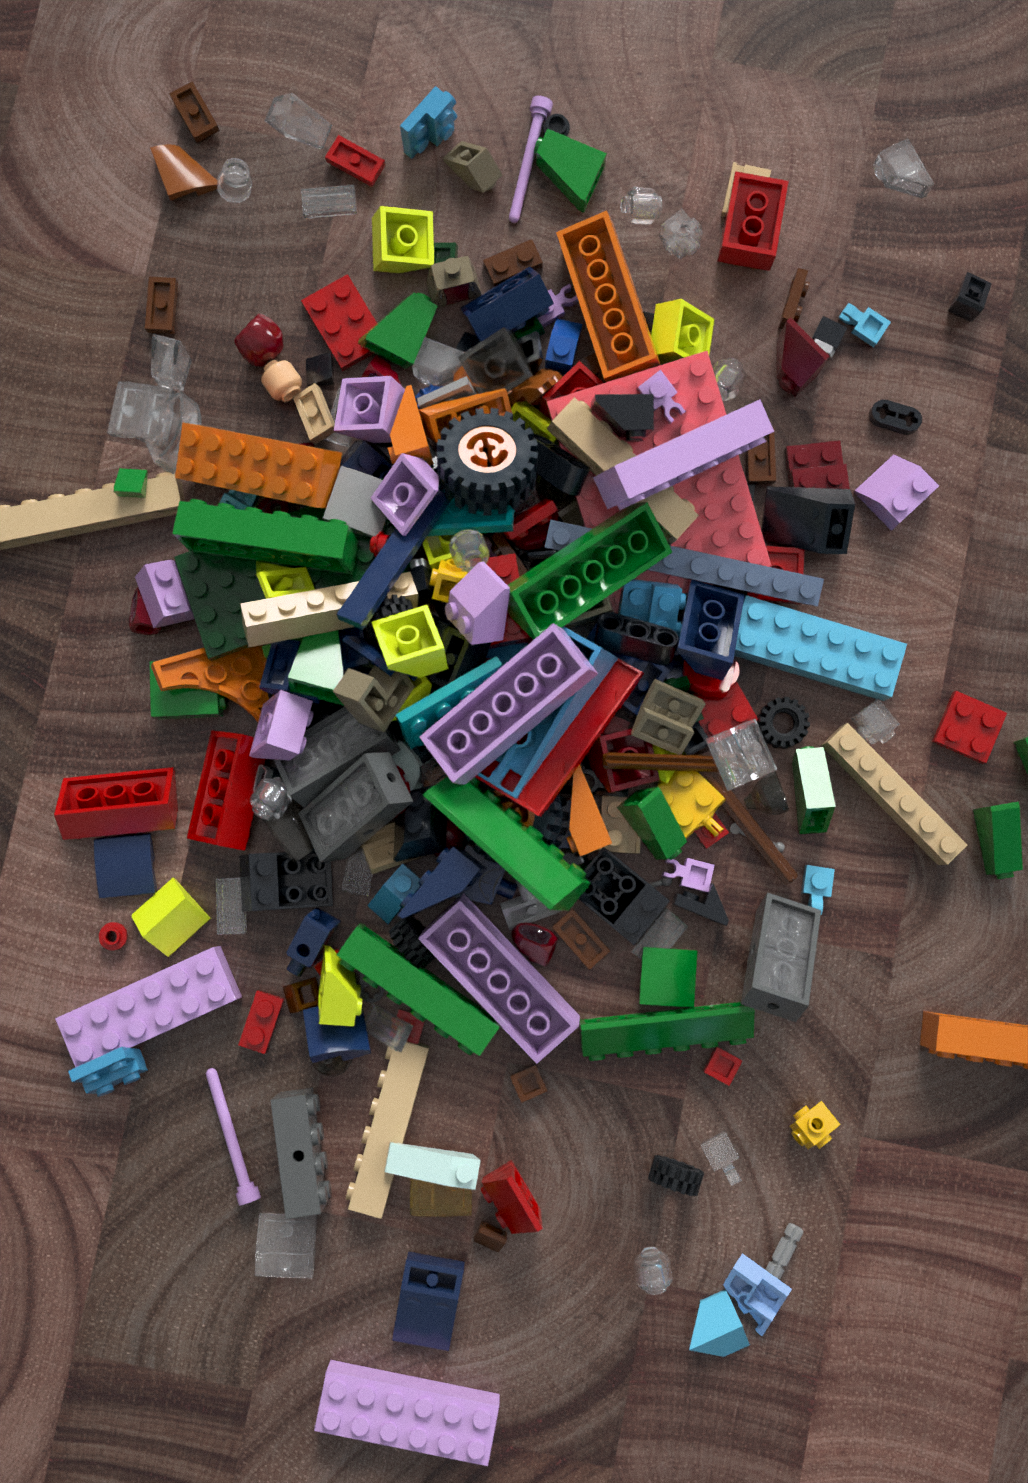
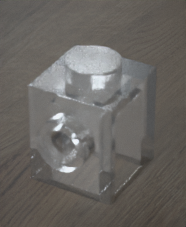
[851,698,900,744]

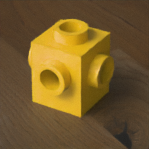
[429,559,469,603]
[790,1101,840,1149]

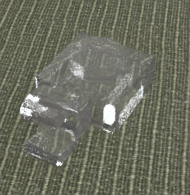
[700,1131,742,1186]

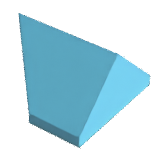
[689,1289,750,1357]

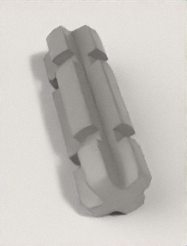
[765,1223,803,1279]

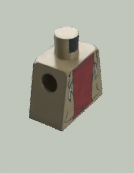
[426,256,482,308]

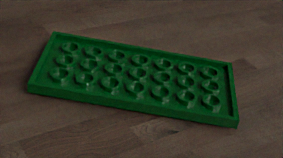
[174,478,413,661]

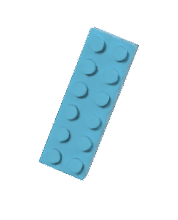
[734,595,907,701]

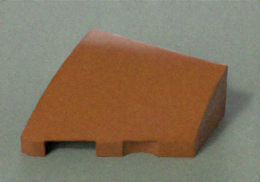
[150,144,221,200]
[508,368,562,406]

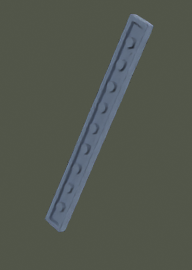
[544,520,824,606]

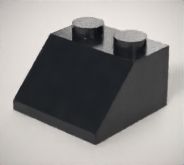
[591,394,654,442]
[393,786,447,862]

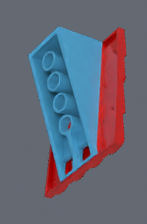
[475,626,644,816]

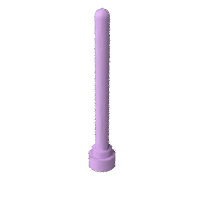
[509,96,553,223]
[206,1068,261,1206]

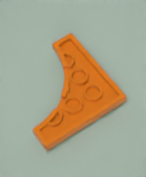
[151,645,269,722]

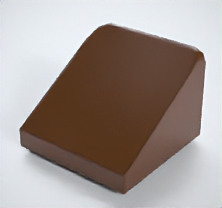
[283,977,319,1013]
[474,1221,507,1252]

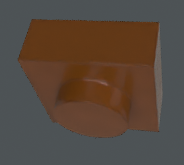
[510,1064,547,1103]

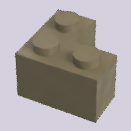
[333,665,415,732]

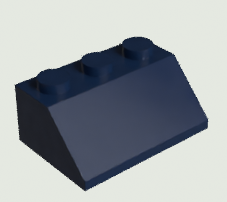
[460,266,554,346]
[676,579,745,680]

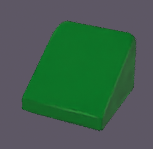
[113,468,148,498]

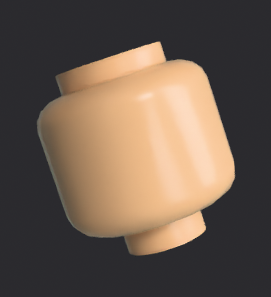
[261,360,302,402]

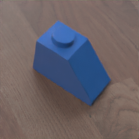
[545,318,583,375]

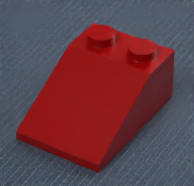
[717,171,789,271]
[480,1160,543,1234]

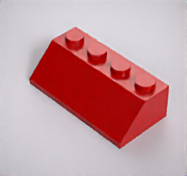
[187,730,266,851]
[54,767,178,840]

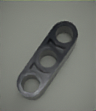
[533,434,590,496]
[594,612,678,665]

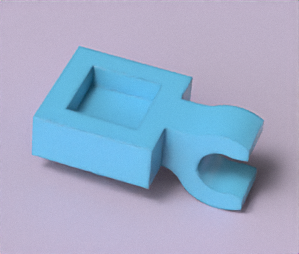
[838,303,891,347]
[801,865,835,915]

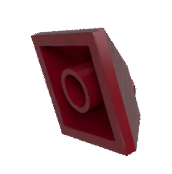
[776,317,830,397]
[587,728,660,793]

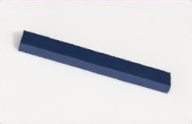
[336,490,451,630]

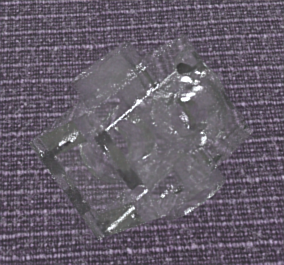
[659,208,703,260]

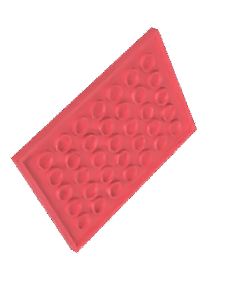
[546,351,772,614]

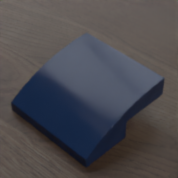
[342,636,417,681]
[259,640,321,704]
[94,833,157,898]
[303,1005,371,1063]

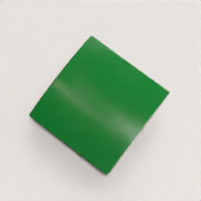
[638,947,698,1007]

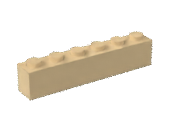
[547,397,699,545]
[240,572,418,647]
[821,723,967,865]
[346,1038,430,1219]

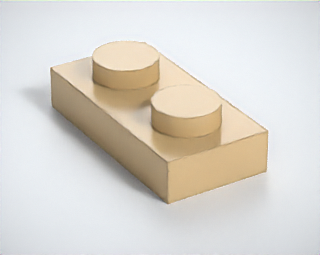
[293,383,335,444]

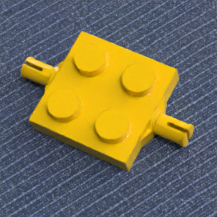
[657,771,726,839]

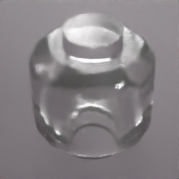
[621,187,662,225]
[713,358,747,401]
[449,529,489,572]
[250,777,292,821]
[633,1247,673,1295]

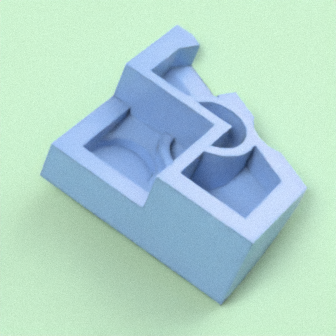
[723,1254,792,1336]

